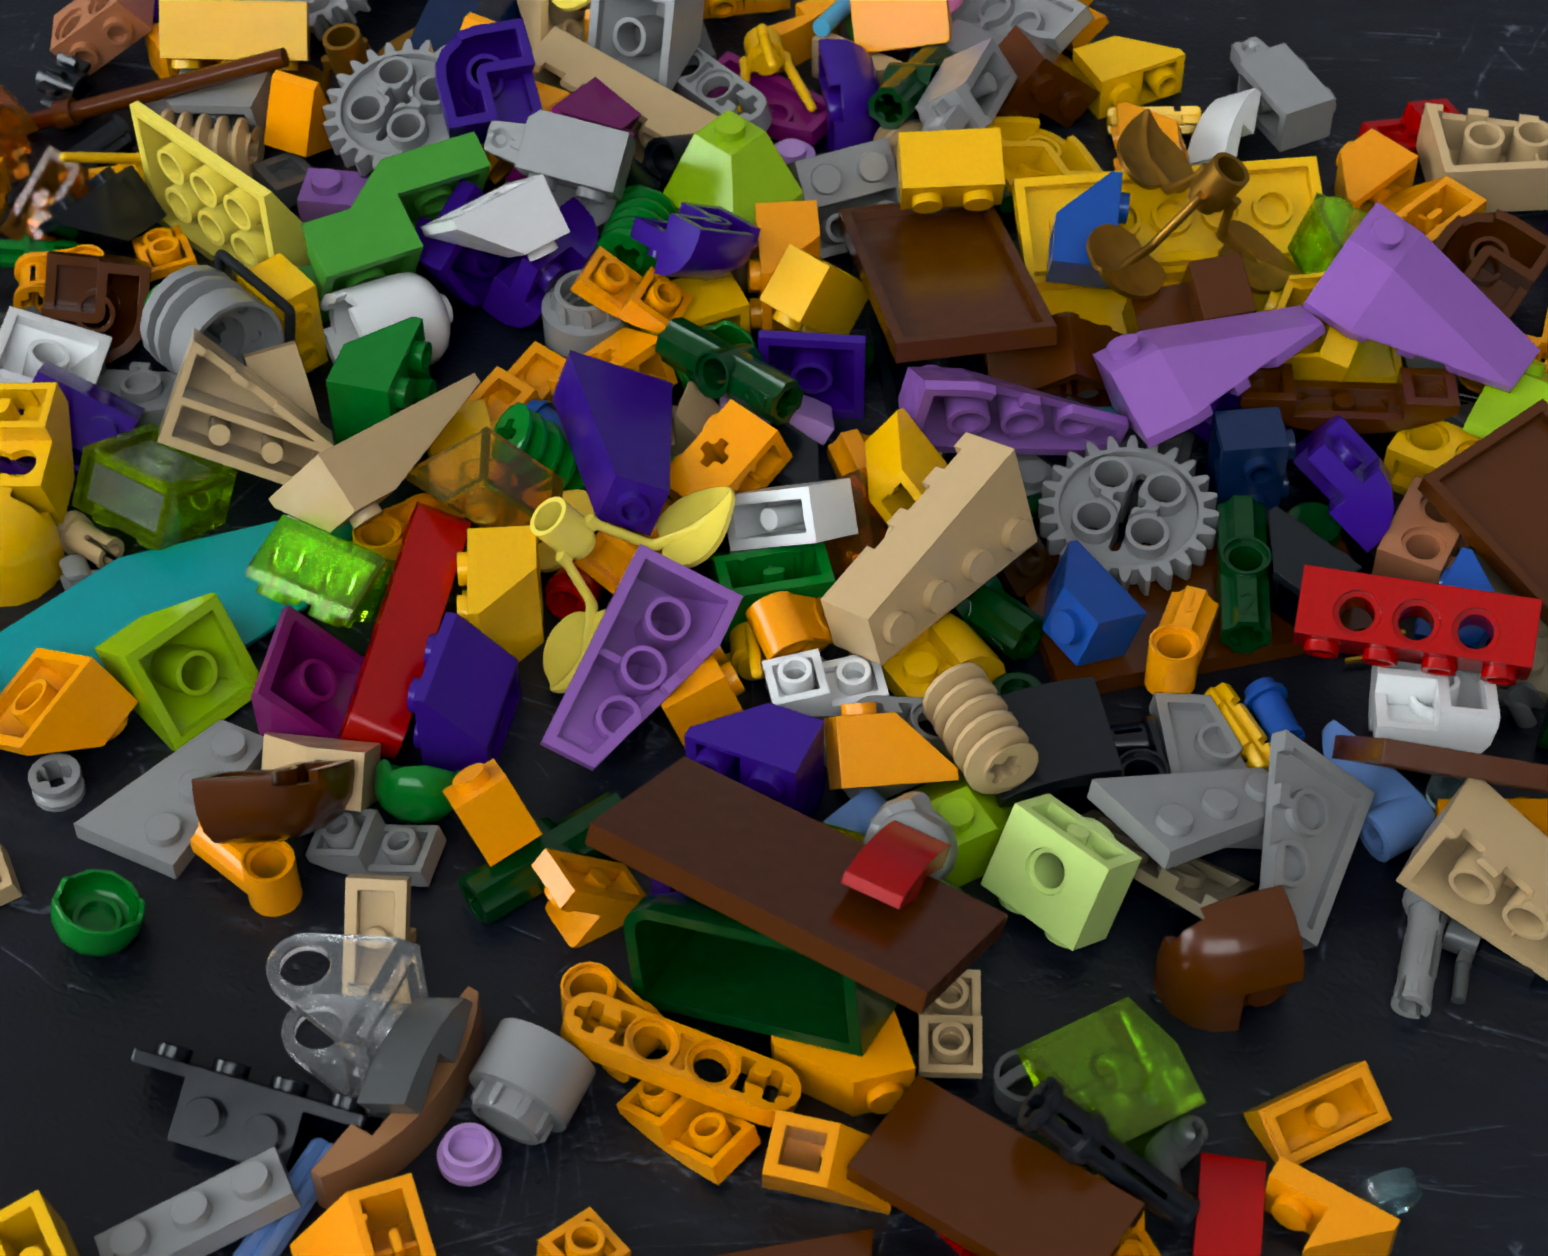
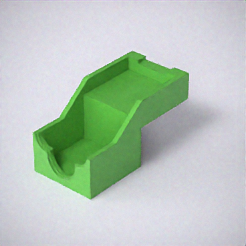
[298,131,491,323]

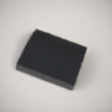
[996,677,1123,807]

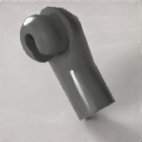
[1145,1114,1209,1191]

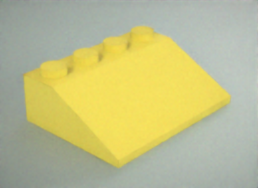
[129,100,311,279]

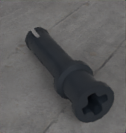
[1017,1077,1200,1233]

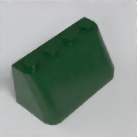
[624,891,898,1057]

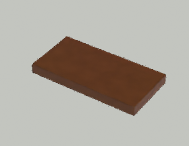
[846,1075,1145,1256]

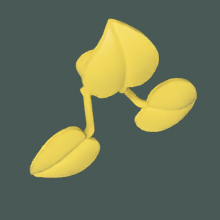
[522,487,736,694]

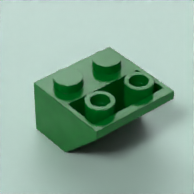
[326,316,437,444]
[704,541,836,643]

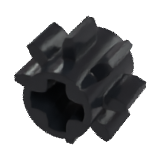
[35,52,96,108]

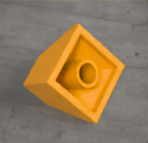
[0,647,139,756]

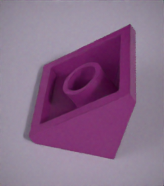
[251,605,364,739]

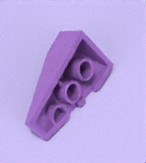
[1302,202,1540,393]
[1092,305,1326,448]
[898,365,1129,456]
[540,544,743,771]

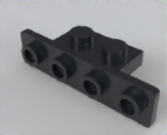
[129,1040,384,1173]

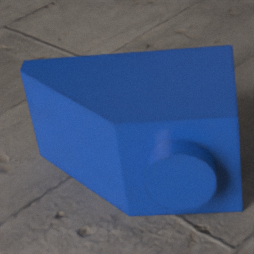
[1042,540,1147,666]

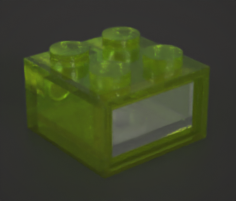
[72,423,237,550]

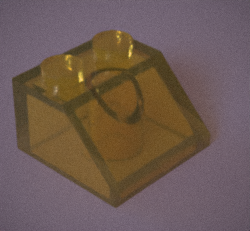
[406,426,563,544]

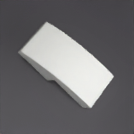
[1187,88,1261,165]
[762,648,889,717]

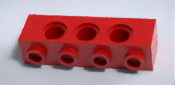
[1293,565,1542,686]

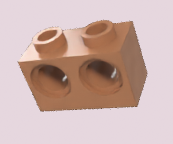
[50,0,155,75]
[1372,476,1473,584]

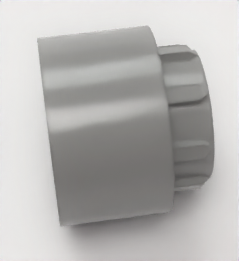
[542,269,632,359]
[469,1018,596,1145]

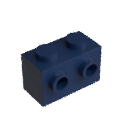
[1204,407,1296,516]

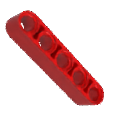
[339,502,471,760]

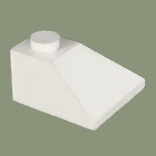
[421,174,570,261]
[0,306,113,410]

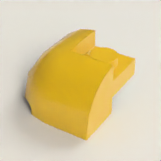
[985,116,1103,192]
[0,485,65,607]
[849,612,1006,698]

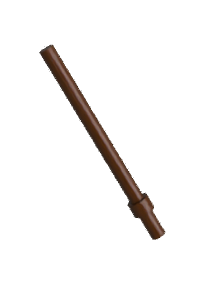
[19,47,289,134]

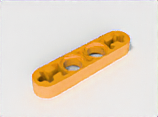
[560,992,802,1127]

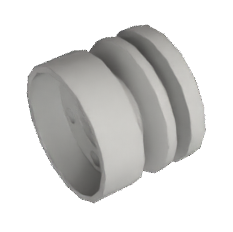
[140,265,284,375]

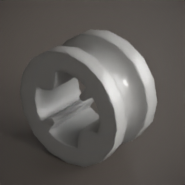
[28,753,86,812]

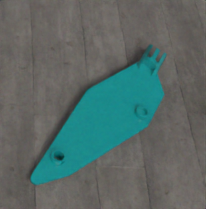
[0,515,353,693]

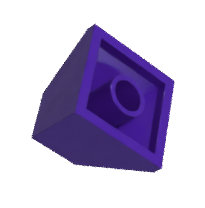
[758,330,866,419]

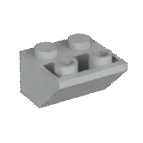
[787,137,900,259]

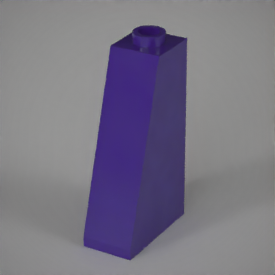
[552,350,672,535]

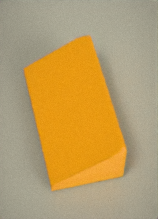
[850,0,953,53]
[1243,1060,1392,1165]

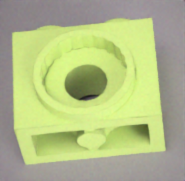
[981,793,1142,951]

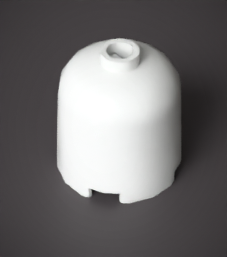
[320,272,453,366]

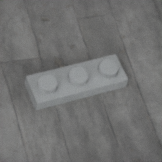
[94,1146,302,1256]

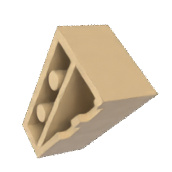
[157,328,334,485]

